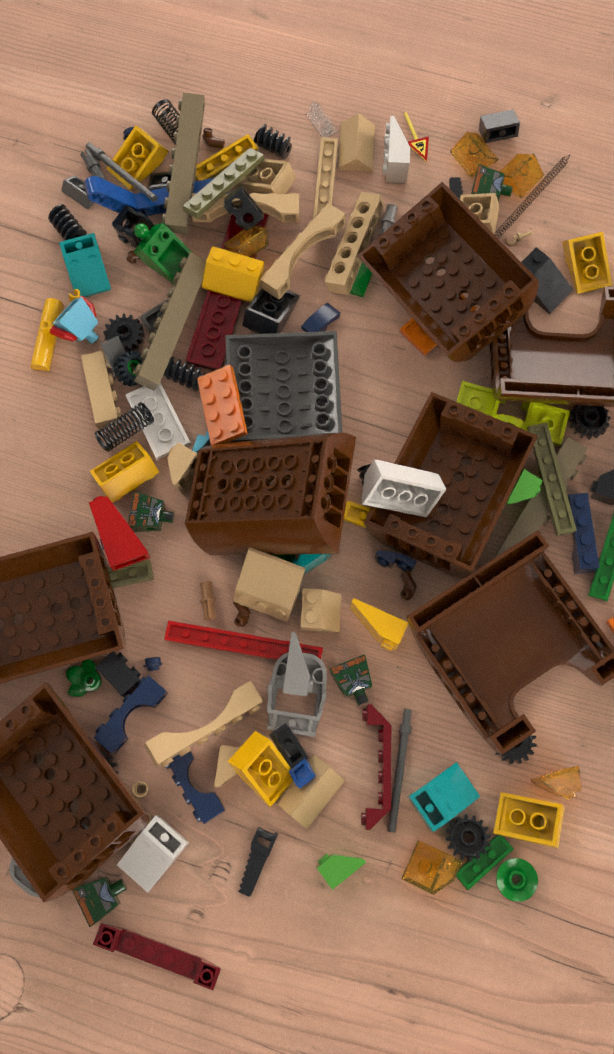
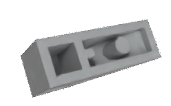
[283,632,313,697]

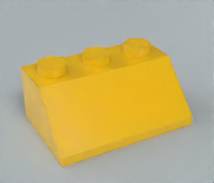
[202,246,265,303]
[90,441,159,503]

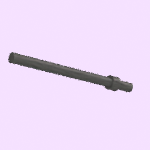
[86,142,157,202]
[387,709,412,833]

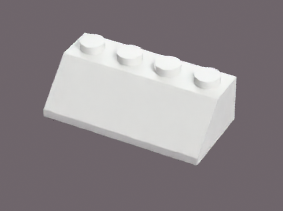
[361,459,446,517]

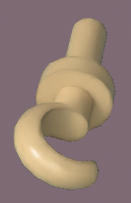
[506,230,533,245]

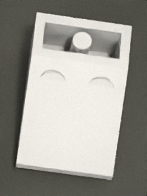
[383,116,410,183]
[117,815,190,893]

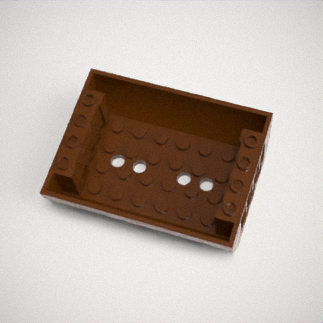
[357,182,539,362]
[364,392,538,577]
[185,432,356,555]
[0,532,126,684]
[0,682,149,902]

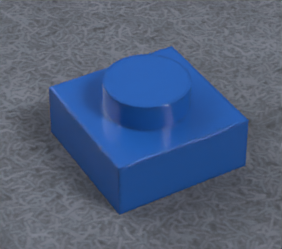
[289,759,316,789]

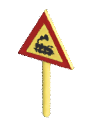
[404,112,429,162]

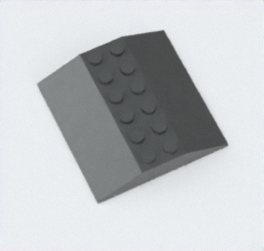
[226,331,343,442]

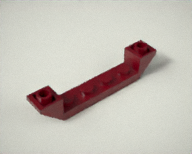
[361,704,392,830]
[93,923,221,990]

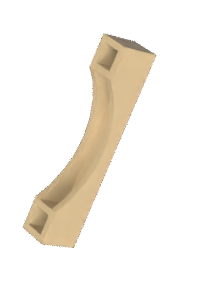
[192,193,300,223]
[260,203,346,300]
[144,681,263,768]

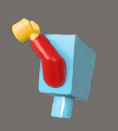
[39,289,99,344]

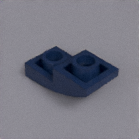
[301,303,341,332]
[375,550,417,572]

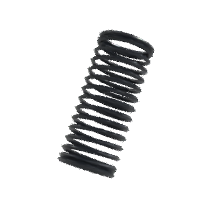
[152,99,180,145]
[95,402,154,452]

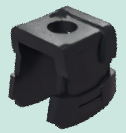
[112,206,154,248]

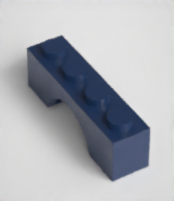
[567,493,600,574]
[94,675,169,755]
[165,751,226,824]

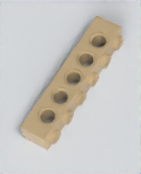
[325,192,385,295]

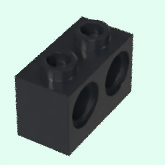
[224,185,264,231]

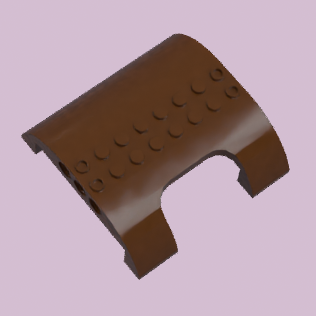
[489,286,614,407]
[406,530,614,755]

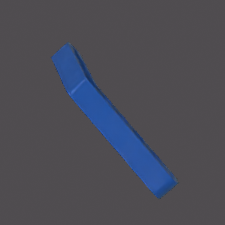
[85,176,229,216]

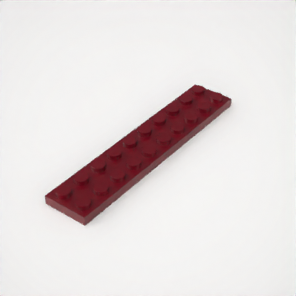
[185,213,269,371]

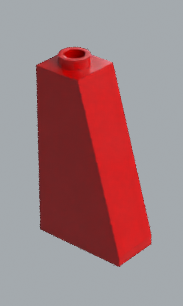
[88,496,150,571]

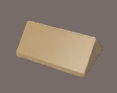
[338,113,375,172]
[275,755,345,829]

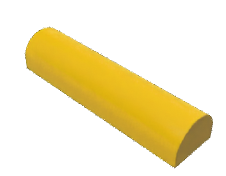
[195,134,258,182]
[30,298,64,371]

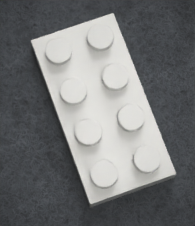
[125,382,191,460]

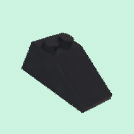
[521,247,573,314]
[242,289,300,334]

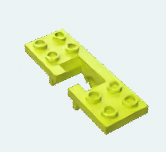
[456,381,570,447]

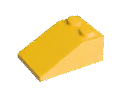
[106,125,169,190]
[562,232,612,294]
[350,598,409,651]
[227,731,293,807]
[493,792,565,849]

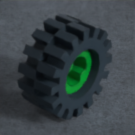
[114,351,143,387]

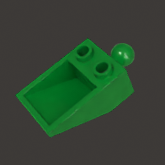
[133,223,192,285]

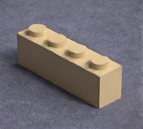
[81,351,121,430]

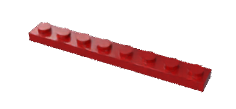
[164,620,323,660]

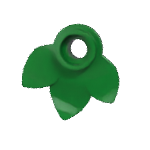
[66,659,102,697]

